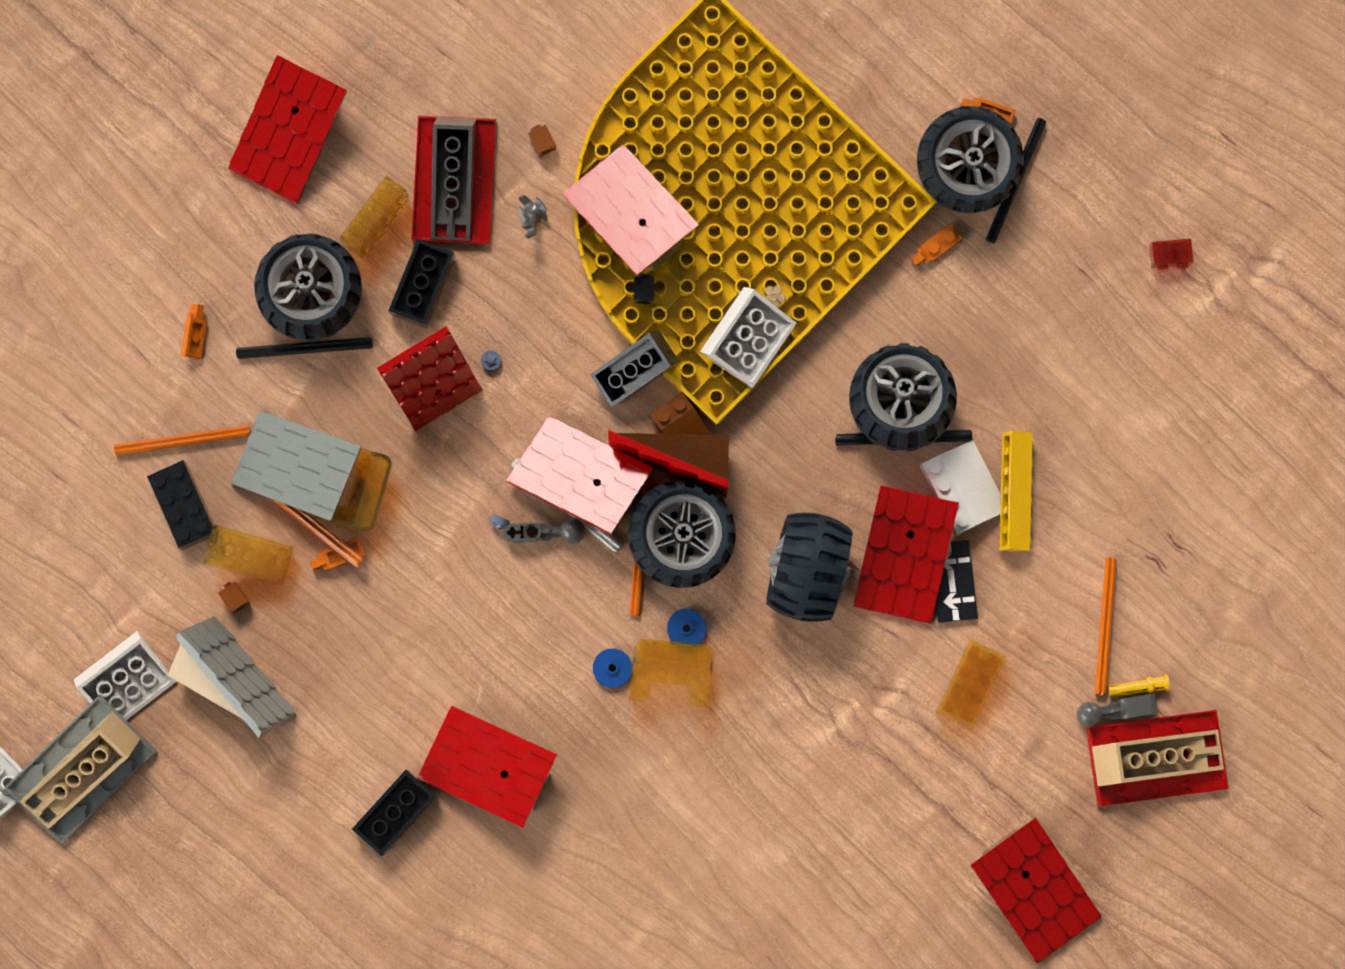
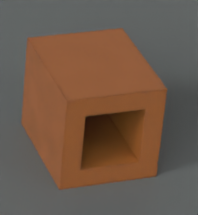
[528,124,557,158]
[218,582,250,614]

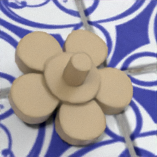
[764,285,786,307]

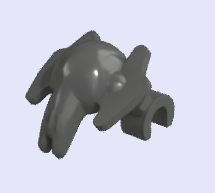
[518,195,547,239]

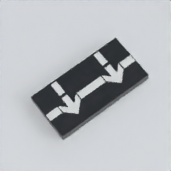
[936,540,978,623]

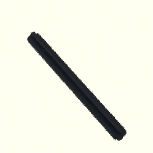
[986,118,1047,244]
[236,337,373,359]
[835,430,972,446]

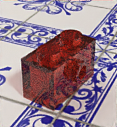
[1149,239,1193,271]

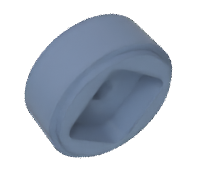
[481,351,501,371]
[489,514,510,530]

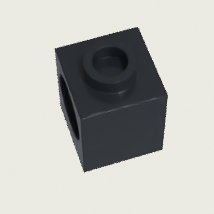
[634,274,654,304]

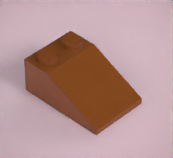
[650,392,711,435]

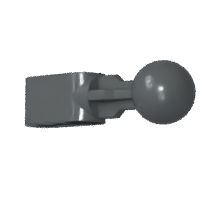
[504,518,585,544]
[1077,694,1158,727]

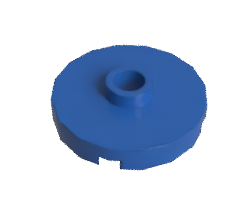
[667,609,706,649]
[593,648,632,688]

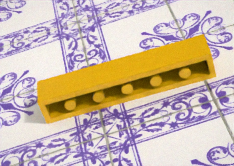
[999,431,1034,552]

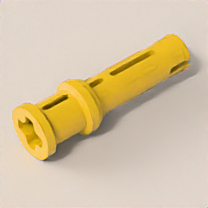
[1108,674,1170,698]

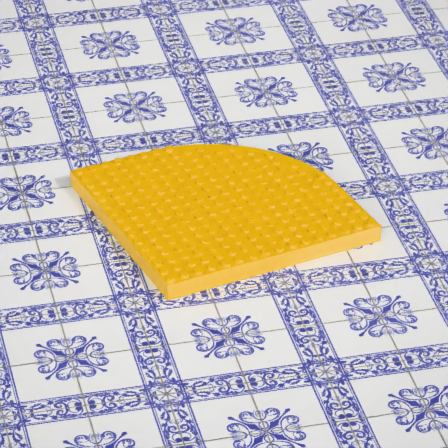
[573,0,937,427]

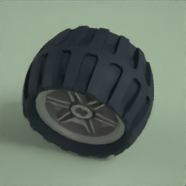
[628,480,736,588]

